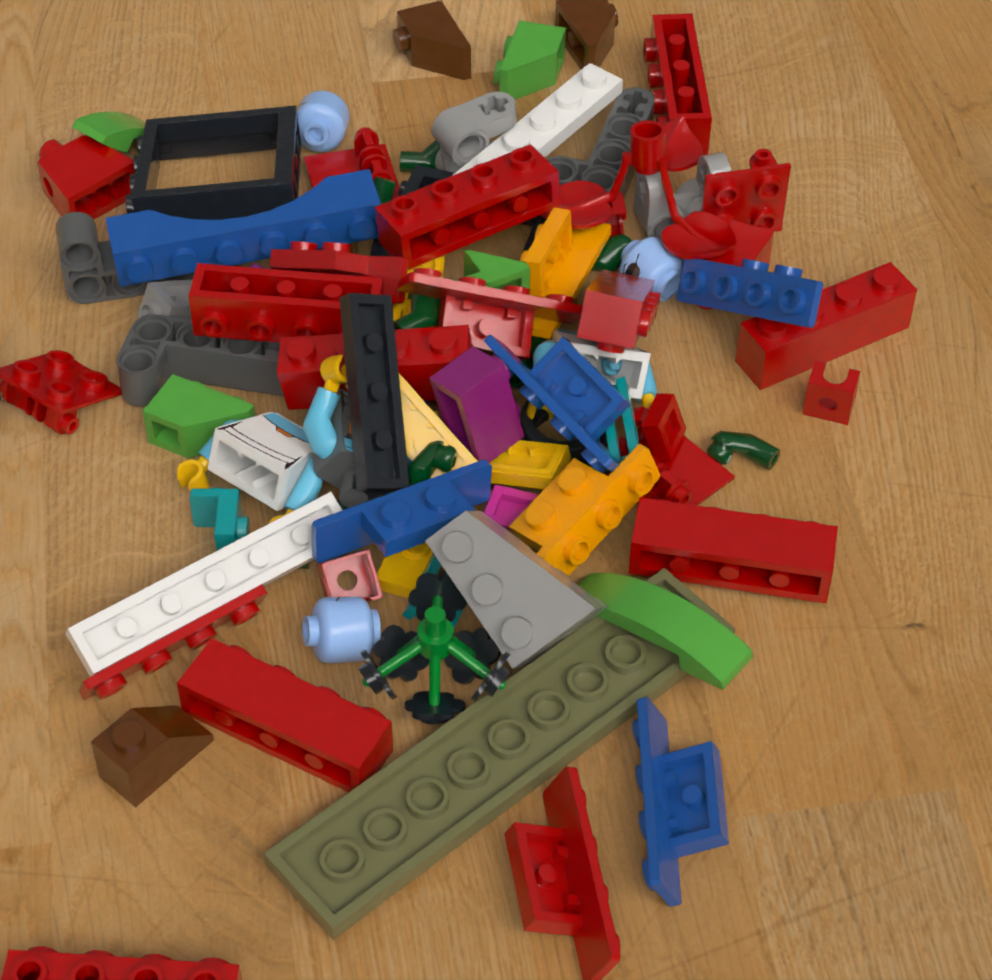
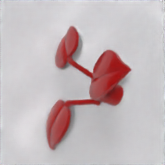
[541,115,736,260]

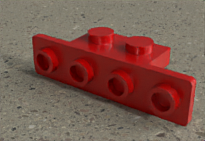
[270,241,408,304]
[397,268,583,361]
[79,584,268,700]
[504,766,621,980]

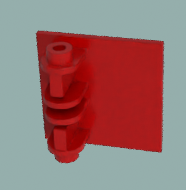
[304,127,400,200]
[701,149,791,232]
[0,350,122,435]
[605,435,735,505]

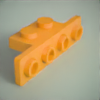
[519,207,611,339]
[509,444,660,576]

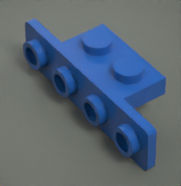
[676,258,823,328]
[484,334,631,473]
[312,459,492,563]
[632,696,729,907]

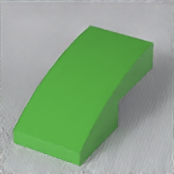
[72,111,146,153]

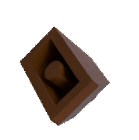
[393,0,471,80]
[555,0,618,70]
[91,705,214,808]

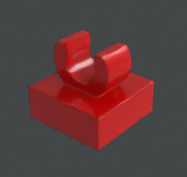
[633,393,687,461]

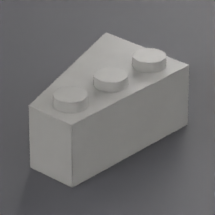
[425,511,609,669]

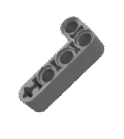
[547,87,654,197]
[55,212,239,304]
[117,314,284,406]

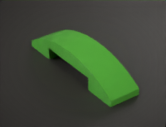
[578,573,753,690]

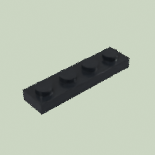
[339,293,409,492]

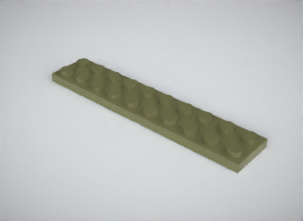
[264,568,735,940]

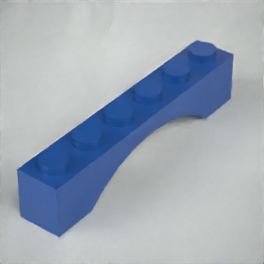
[105,169,381,287]

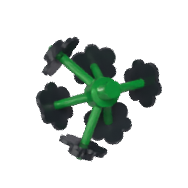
[359,573,510,725]

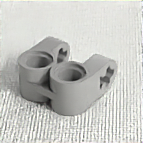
[431,92,517,173]
[633,152,731,239]

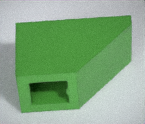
[494,20,566,100]
[142,374,255,458]

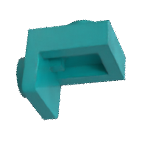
[189,488,250,551]

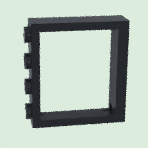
[126,105,302,220]

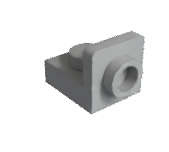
[137,279,192,319]

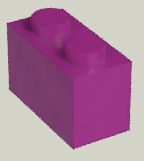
[430,346,524,463]

